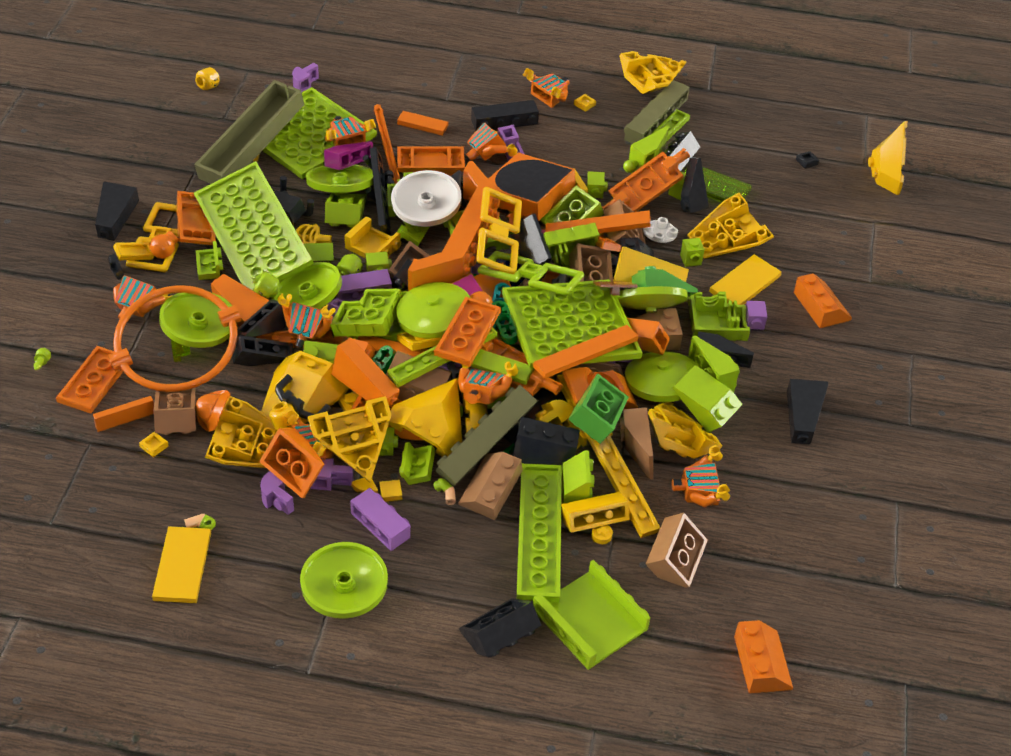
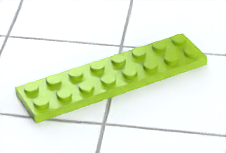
[516,463,562,602]

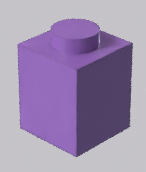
[746,301,767,330]

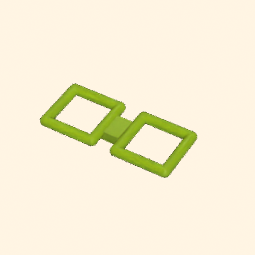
[477,251,584,295]

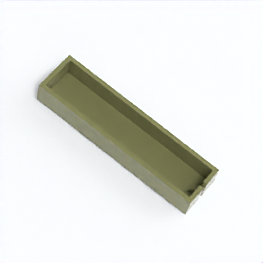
[194,80,304,184]

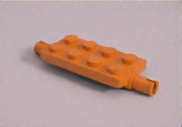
[602,148,690,212]
[480,338,563,396]

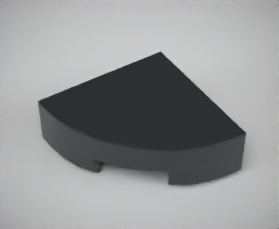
[108,254,124,280]

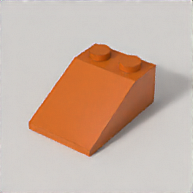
[259,428,324,498]

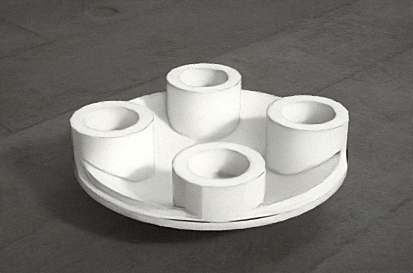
[643,217,678,243]

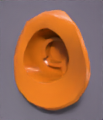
[195,390,231,432]

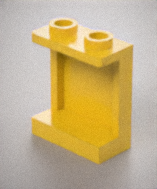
[345,216,401,259]

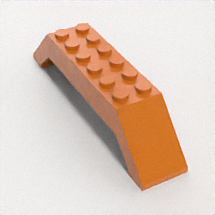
[408,161,500,291]

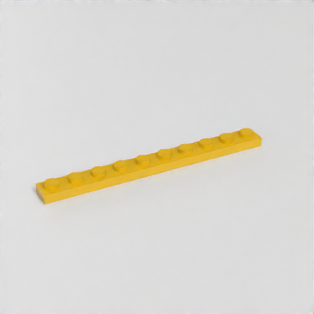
[556,374,660,538]

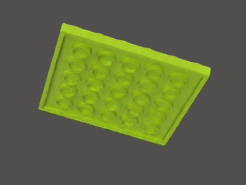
[262,87,377,179]
[502,279,642,368]

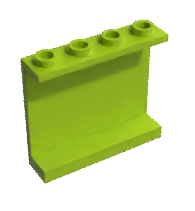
[533,560,650,670]

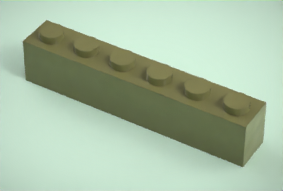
[624,80,690,144]
[436,385,537,487]

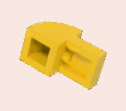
[534,400,574,425]

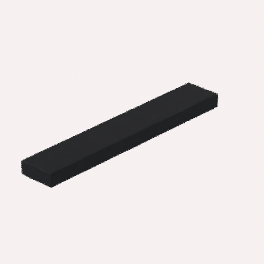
[370,147,391,235]

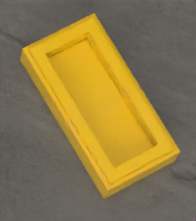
[113,242,154,261]

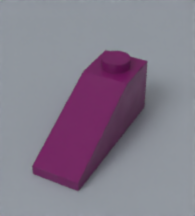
[324,141,373,170]

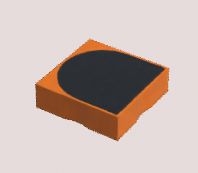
[488,153,576,221]

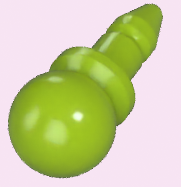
[34,348,51,370]

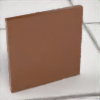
[593,281,638,296]

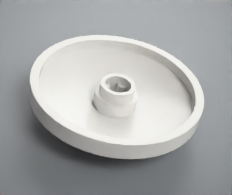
[391,170,462,227]

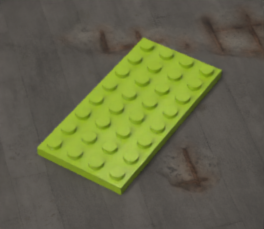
[194,161,314,291]

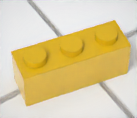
[561,492,630,533]

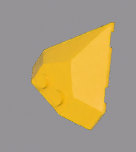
[620,51,687,94]
[868,121,908,195]
[389,378,462,457]
[308,396,392,482]
[648,402,722,459]

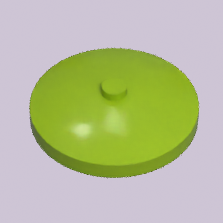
[306,164,374,193]
[271,262,342,309]
[396,282,470,339]
[617,286,688,313]
[159,293,232,348]
[625,351,700,402]
[300,542,388,619]

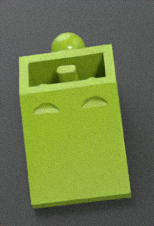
[623,126,669,174]

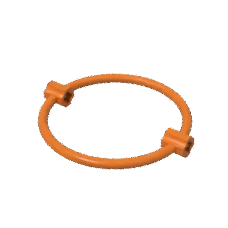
[108,285,242,392]

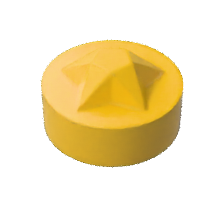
[591,525,613,544]

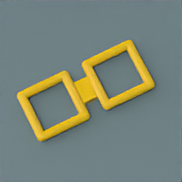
[476,187,522,275]
[126,202,179,272]

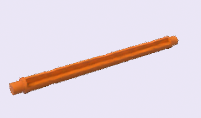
[374,104,400,184]

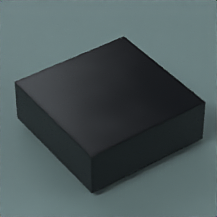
[796,151,819,169]

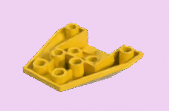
[687,193,774,259]
[261,351,349,424]
[205,396,277,468]

